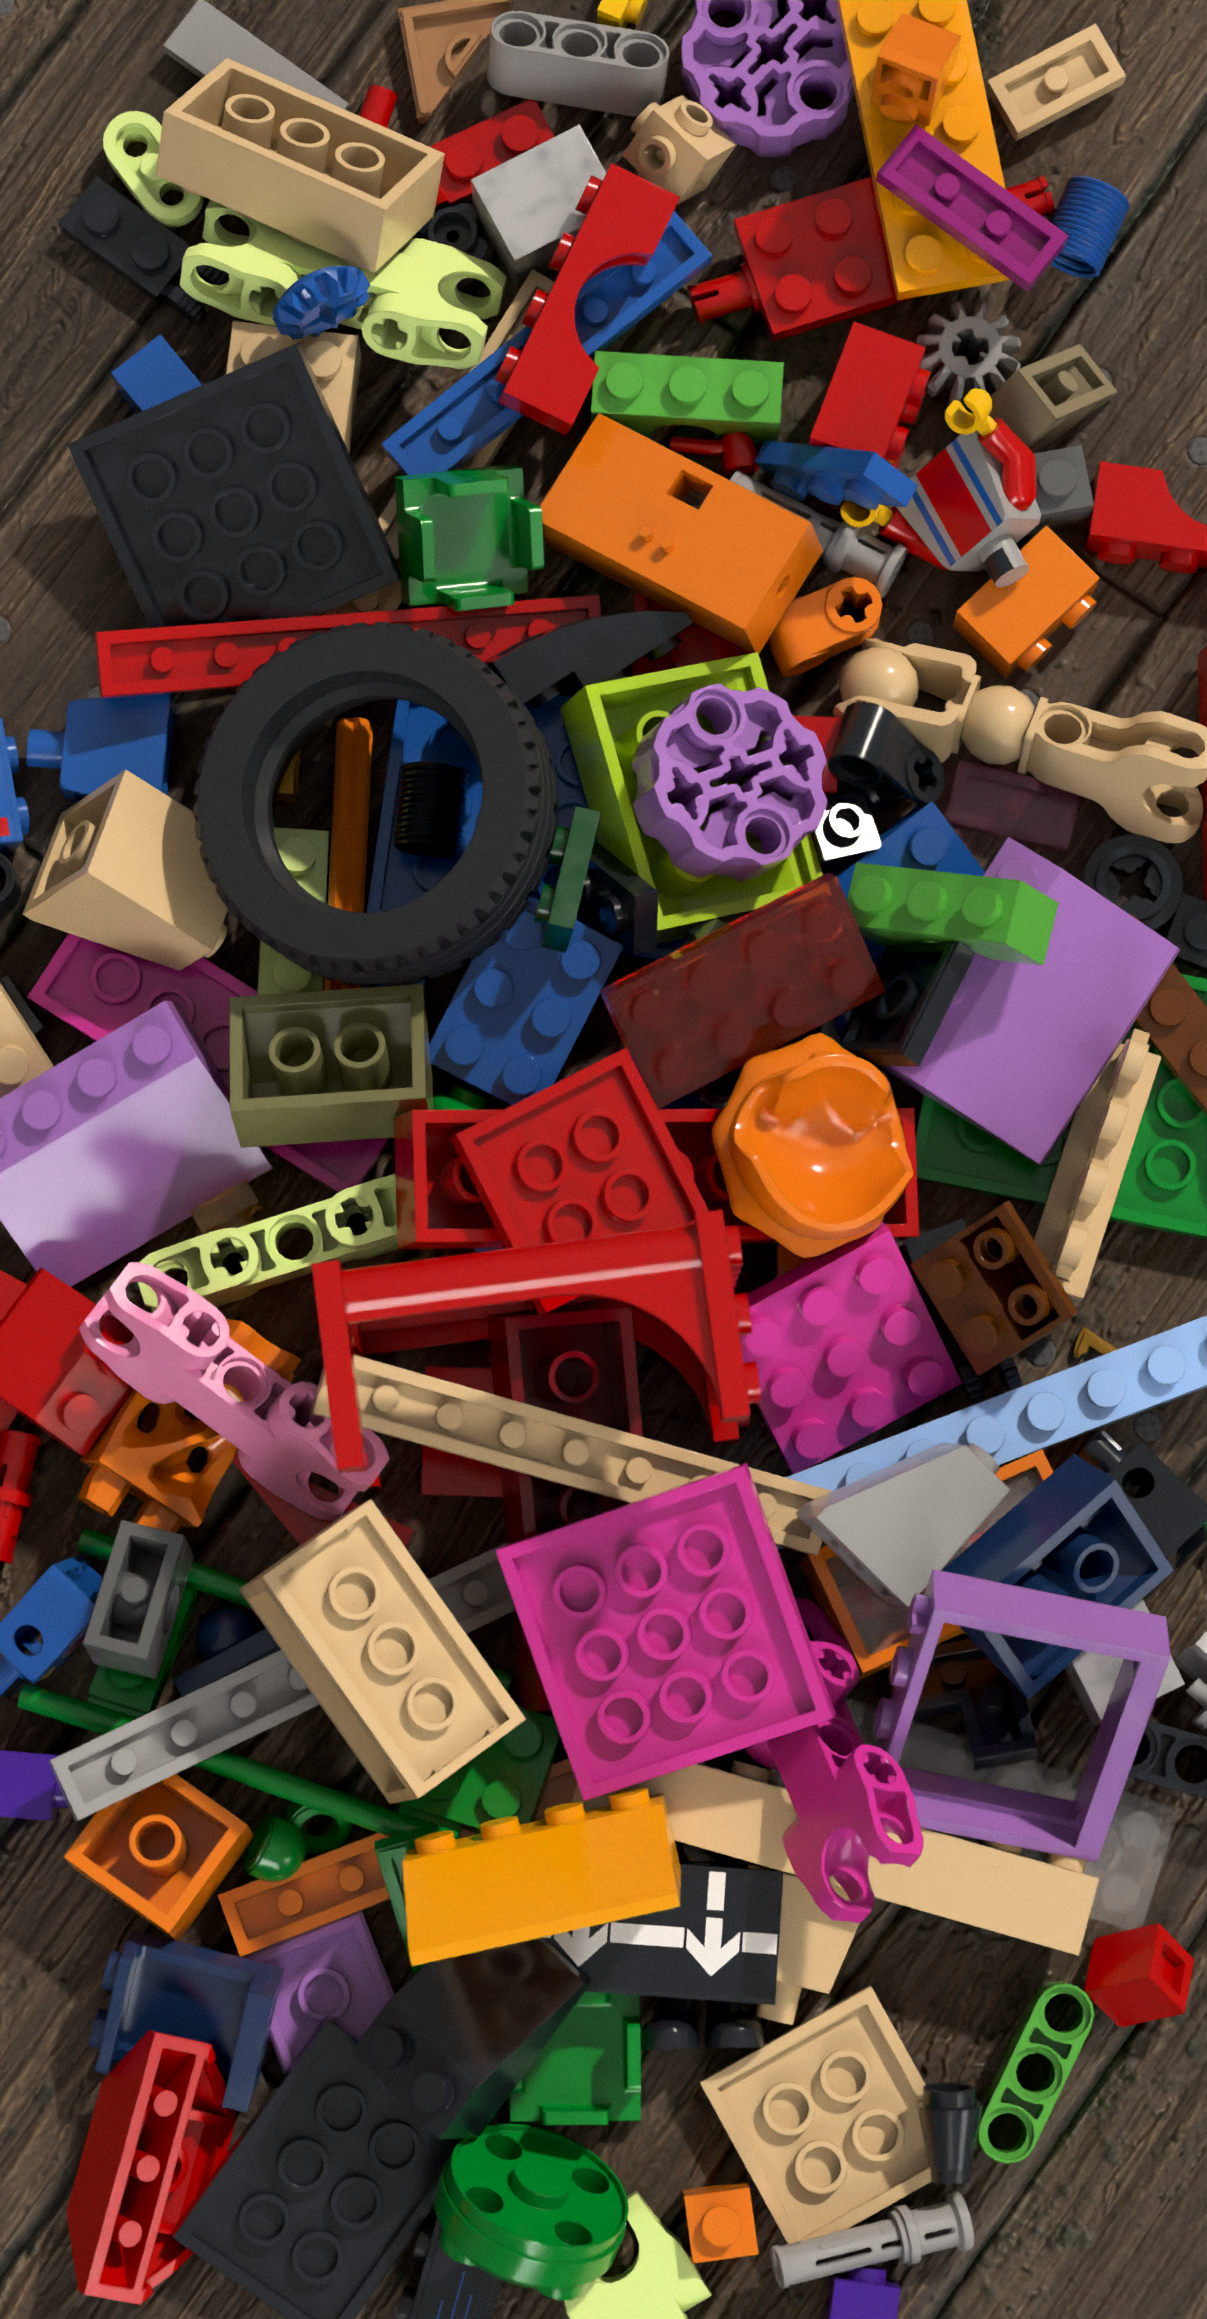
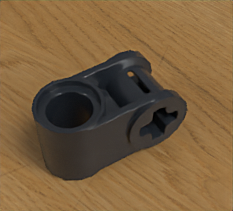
[827,702,944,813]

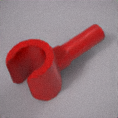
[670,432,759,476]

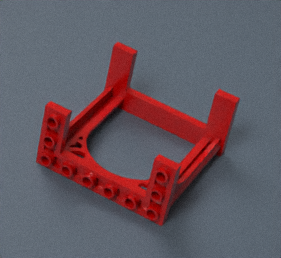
[311,1210,761,1493]

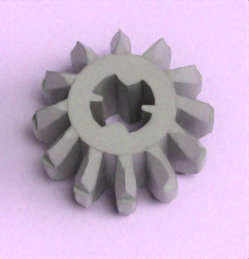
[916,301,1021,406]

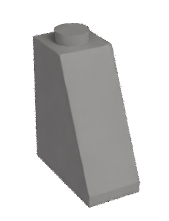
[796,1442,1010,1607]

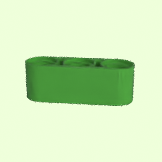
[976,1981,1094,2164]

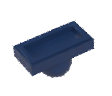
[173,1607,281,1697]

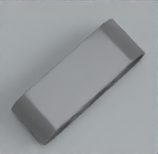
[487,11,669,117]

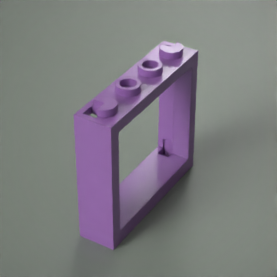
[873,1569,1171,1862]

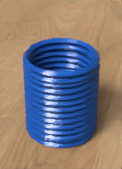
[1050,176,1130,279]

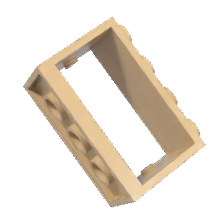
[239,1499,526,1804]

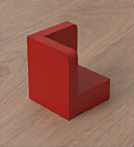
[1084,1923,1194,2027]

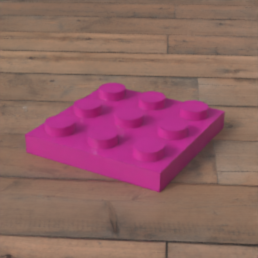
[740,1222,962,1474]

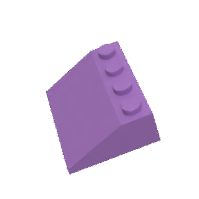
[880,837,1180,1166]
[0,1000,274,1288]

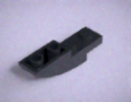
[444,611,692,740]

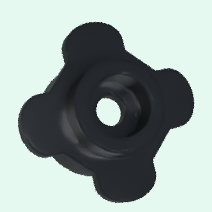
[419,203,488,260]

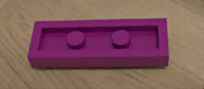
[876,124,1069,292]

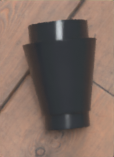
[917,2082,983,2184]

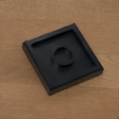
[838,941,976,1066]

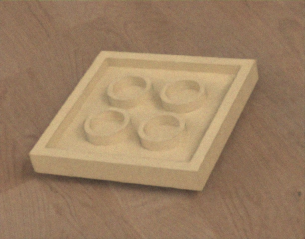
[699,1985,932,2244]

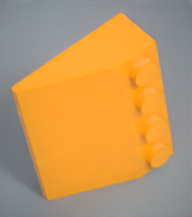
[402,1787,681,1966]

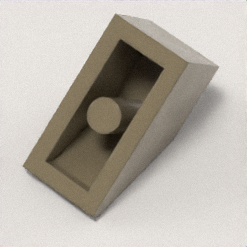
[989,344,1117,453]

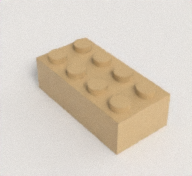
[156,58,445,273]

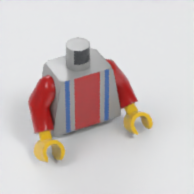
[840,388,1041,588]

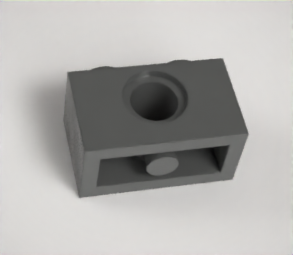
[83,1520,194,1680]

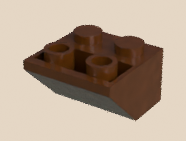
[910,1201,1078,1376]

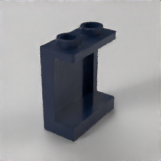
[89,1930,284,2113]

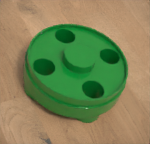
[434,2124,629,2301]

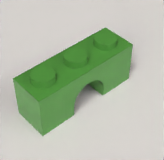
[591,351,784,444]
[841,862,1059,966]

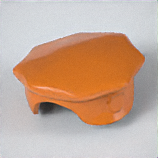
[711,1033,913,1258]

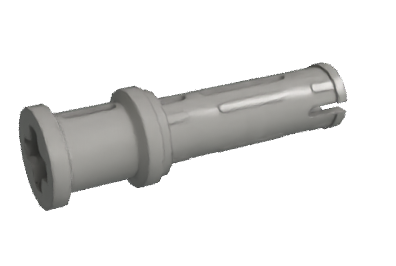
[730,470,908,598]
[770,2191,974,2289]

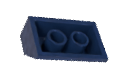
[942,1454,1174,1699]

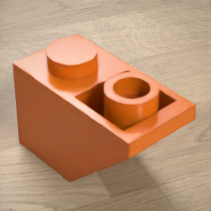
[870,13,962,127]

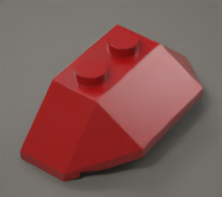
[66,2030,237,2305]

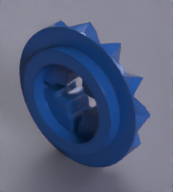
[272,266,370,340]

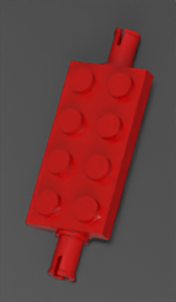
[687,175,1055,342]

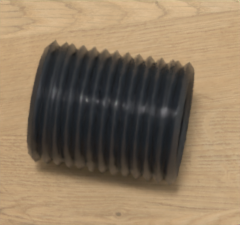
[392,762,470,857]

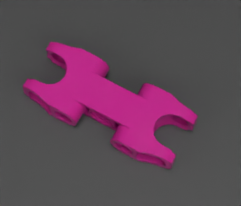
[745,1597,924,1923]

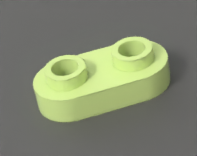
[103,111,204,228]

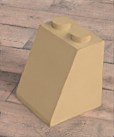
[22,769,228,971]

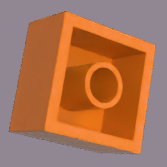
[64,1774,255,1941]

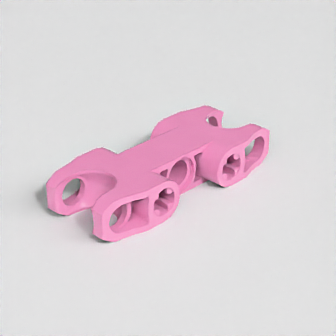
[79,1262,390,1521]

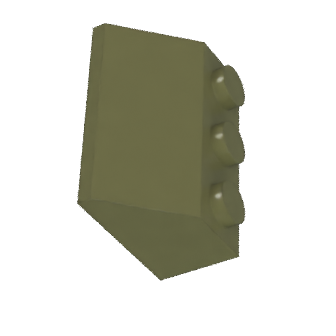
[230,984,433,1148]

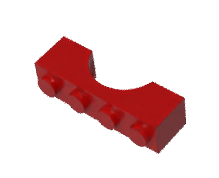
[495,163,680,436]
[1083,461,1207,574]

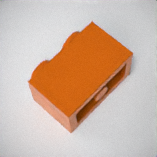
[952,525,1100,679]

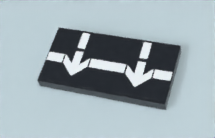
[544,1863,784,2005]

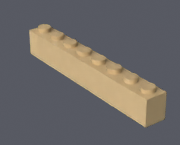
[572,1760,1099,1956]

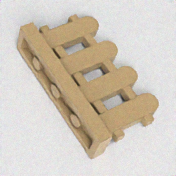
[1033,1029,1161,1301]

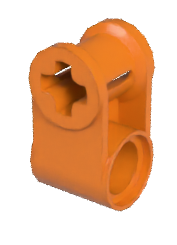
[767,577,882,678]

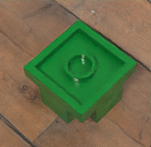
[395,464,544,611]
[510,1991,641,2125]

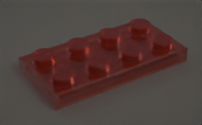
[599,873,886,1109]

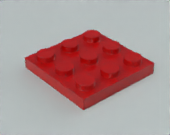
[450,1047,709,1315]

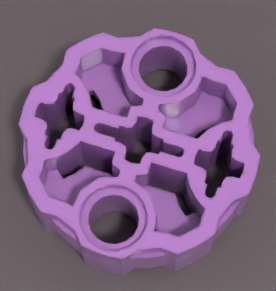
[680,0,854,158]
[632,683,828,882]

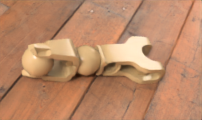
[833,638,1207,843]

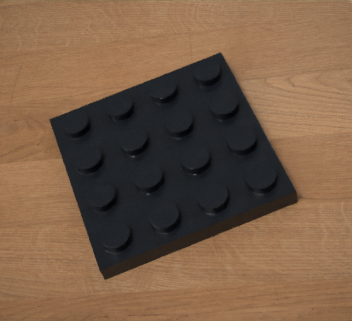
[67,342,403,628]

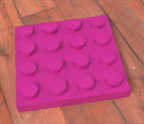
[495,1463,836,1801]

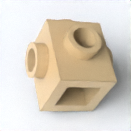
[622,95,737,205]

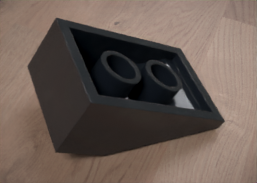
[352,1937,591,2140]

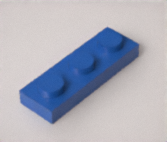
[754,440,918,510]

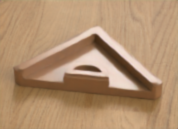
[398,0,512,125]

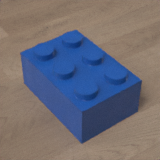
[429,894,623,1105]

